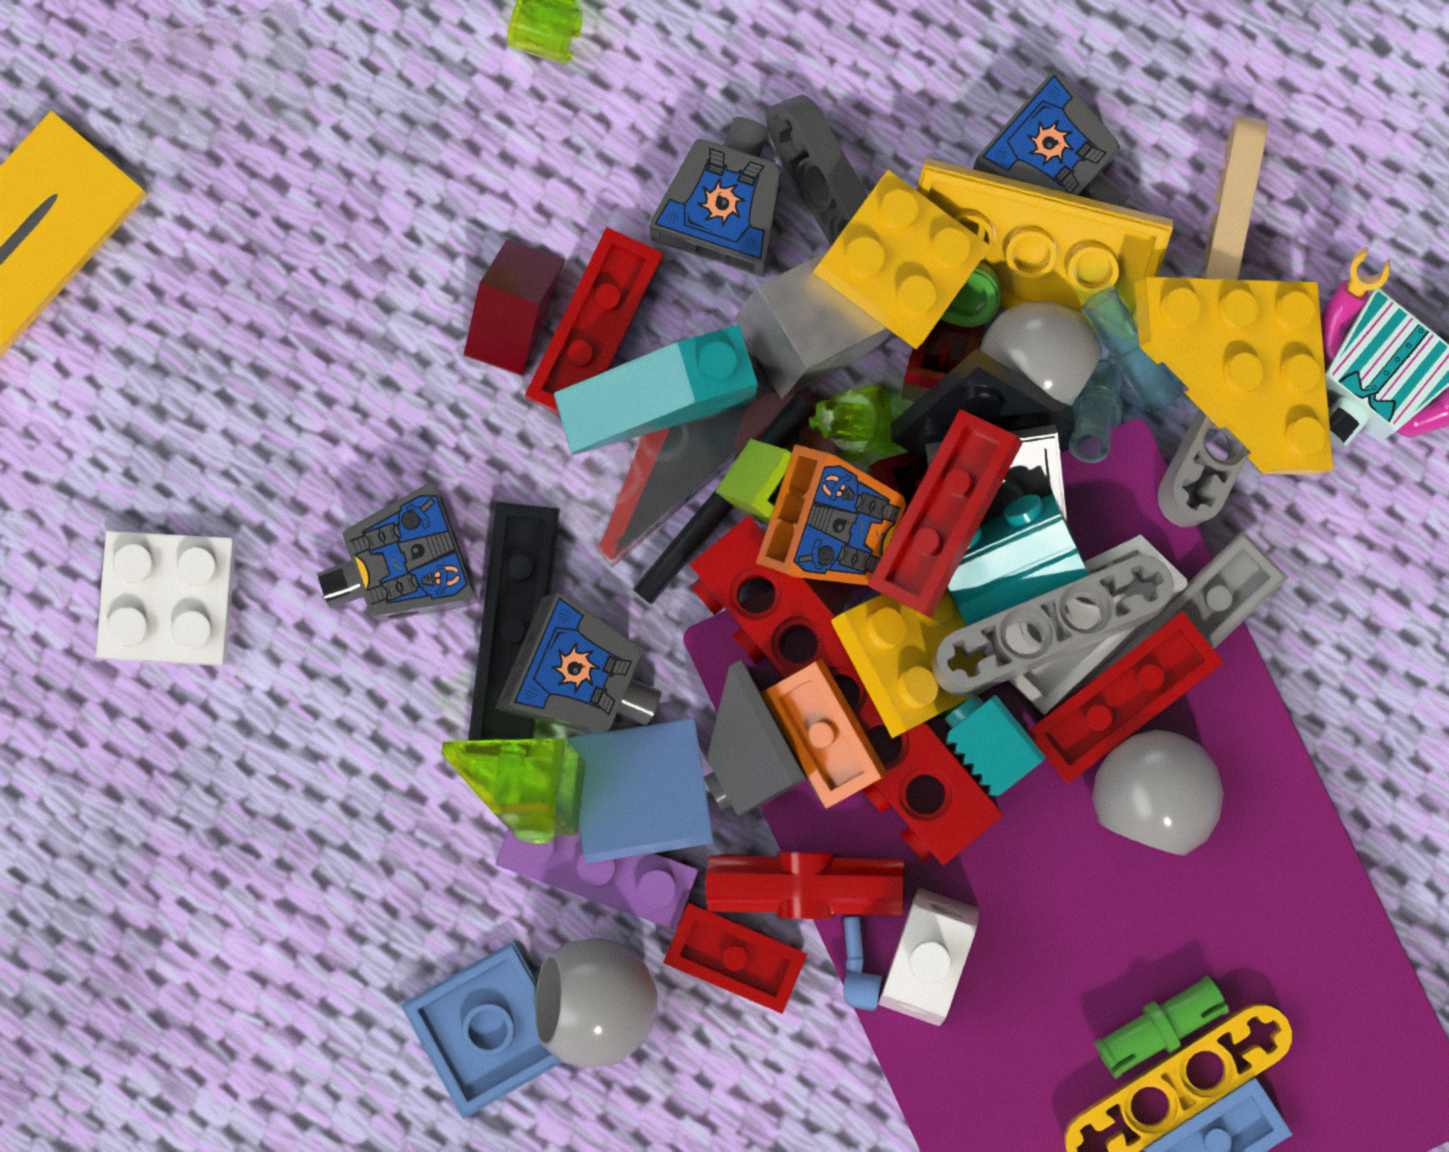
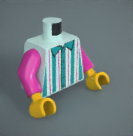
[1320,247,1449,449]

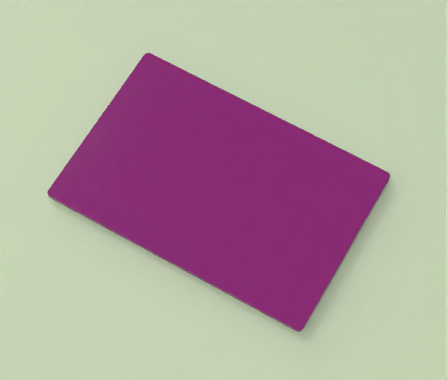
[683,419,1449,1152]

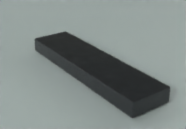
[467,502,560,762]

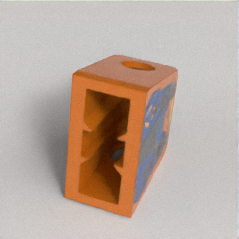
[756,445,906,585]

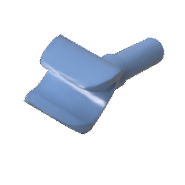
[843,917,882,1011]

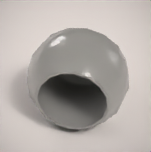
[979,301,1102,406]
[1092,729,1224,856]
[535,937,658,1068]

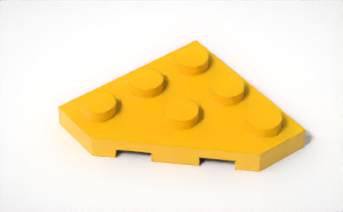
[1134,277,1333,475]

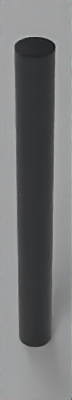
[633,394,815,605]

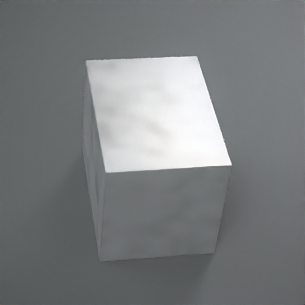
[733,251,894,400]

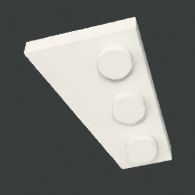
[982,535,1188,717]

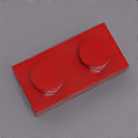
[663,903,807,1014]

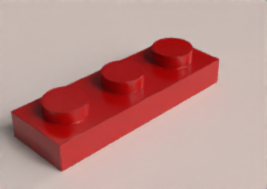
[525,227,664,415]
[867,409,1023,619]
[1026,611,1224,785]

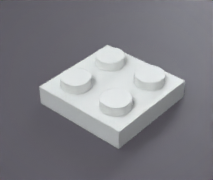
[95,531,236,666]

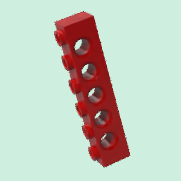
[689,515,1003,866]

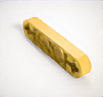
[1064,1004,1292,1152]

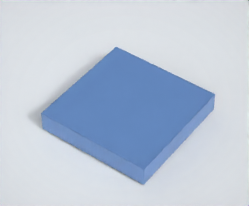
[568,718,714,864]
[400,941,563,1119]

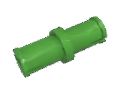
[1094,975,1229,1079]

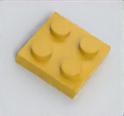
[812,170,991,349]
[831,588,989,738]

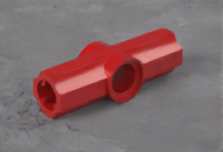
[706,852,905,919]

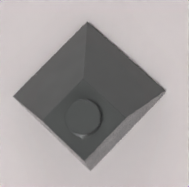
[704,659,808,817]

